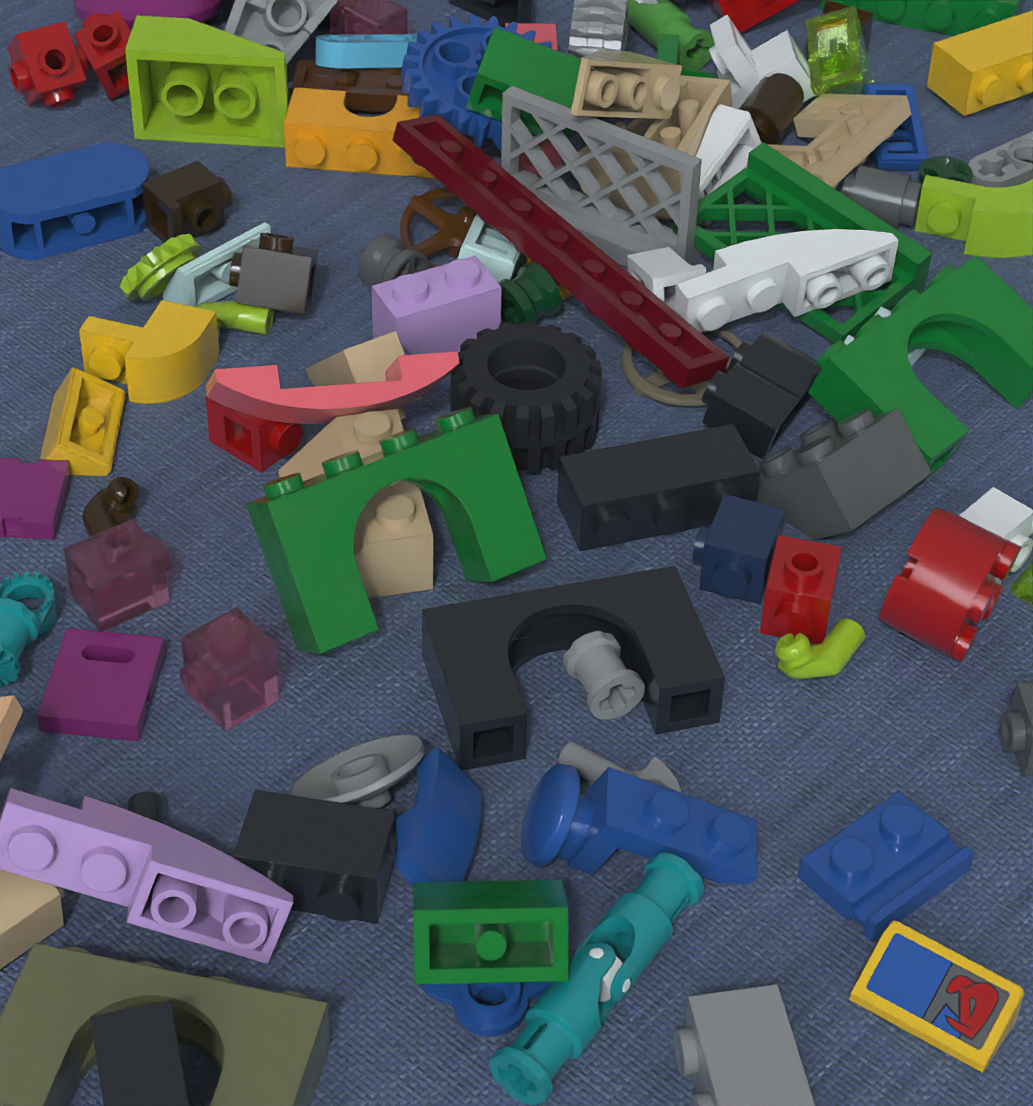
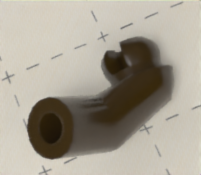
[82,476,141,563]

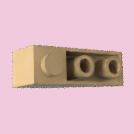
[570,49,682,119]

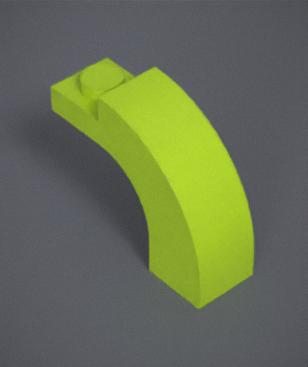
[914,175,1033,258]

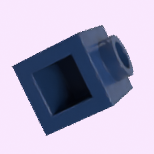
[693,494,785,605]

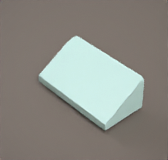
[163,222,271,307]

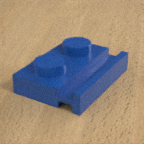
[798,791,974,942]

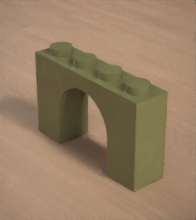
[0,943,330,1106]

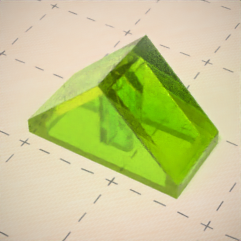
[806,6,874,95]

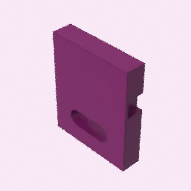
[0,457,71,540]
[37,628,166,741]

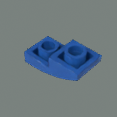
[395,747,482,886]

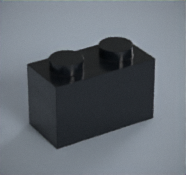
[233,790,396,924]

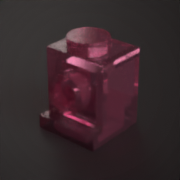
[330,0,408,35]

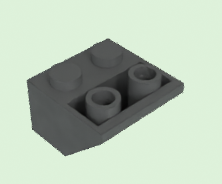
[756,408,932,540]

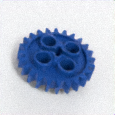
[401,15,552,149]

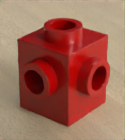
[7,21,88,109]

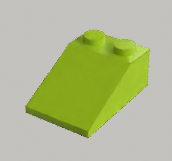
[125,15,289,148]

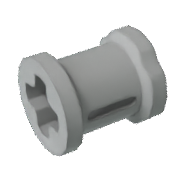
[563,631,645,720]

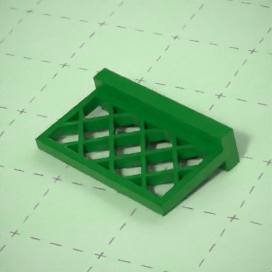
[673,142,932,343]

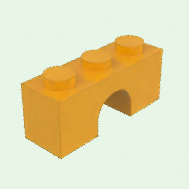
[284,87,436,179]

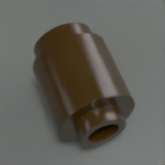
[739,73,804,145]

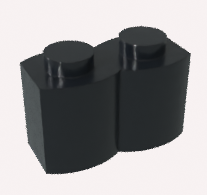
[701,331,821,458]

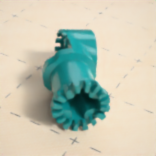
[0,571,58,687]

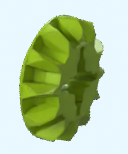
[119,234,202,301]

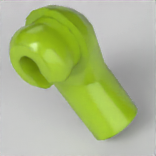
[195,300,274,338]
[775,618,865,680]

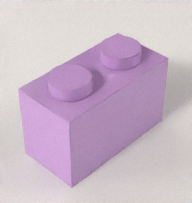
[372,255,502,355]

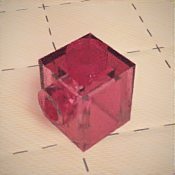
[64,519,172,632]
[180,607,280,731]

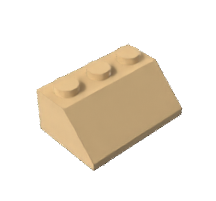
[278,409,433,598]

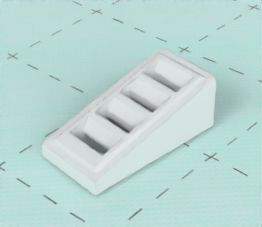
[696,104,761,227]

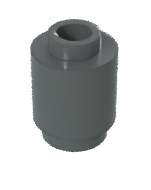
[841,165,923,229]

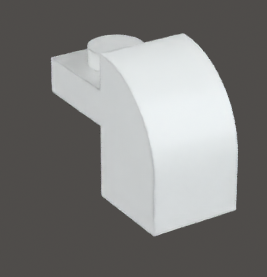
[709,15,819,109]

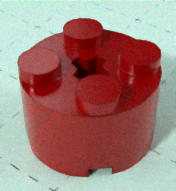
[879,507,1021,663]

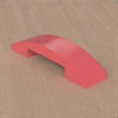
[206,351,459,424]

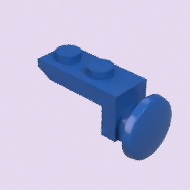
[521,764,757,884]

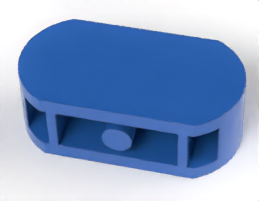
[0,142,150,260]

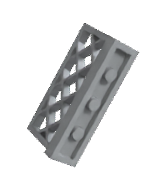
[501,86,702,267]

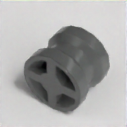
[358,234,429,288]

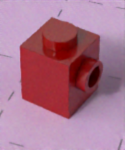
[760,535,842,644]

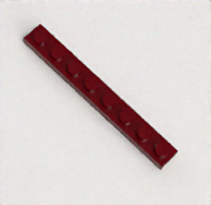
[392,114,730,389]

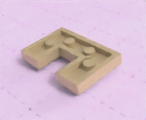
[767,94,911,189]

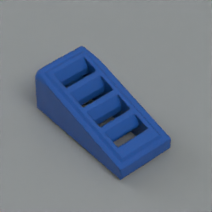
[860,84,929,170]

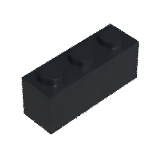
[557,424,760,551]

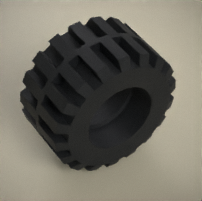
[450,322,602,474]

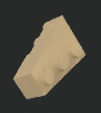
[577,76,733,220]

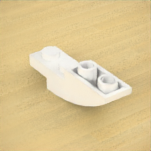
[674,229,899,333]

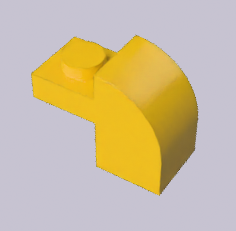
[79,300,220,404]

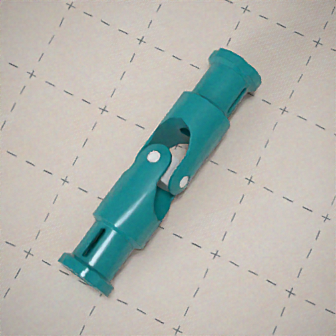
[489,852,705,1106]

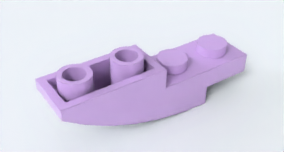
[0,788,293,964]

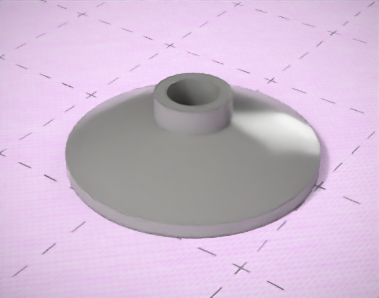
[291,734,425,809]

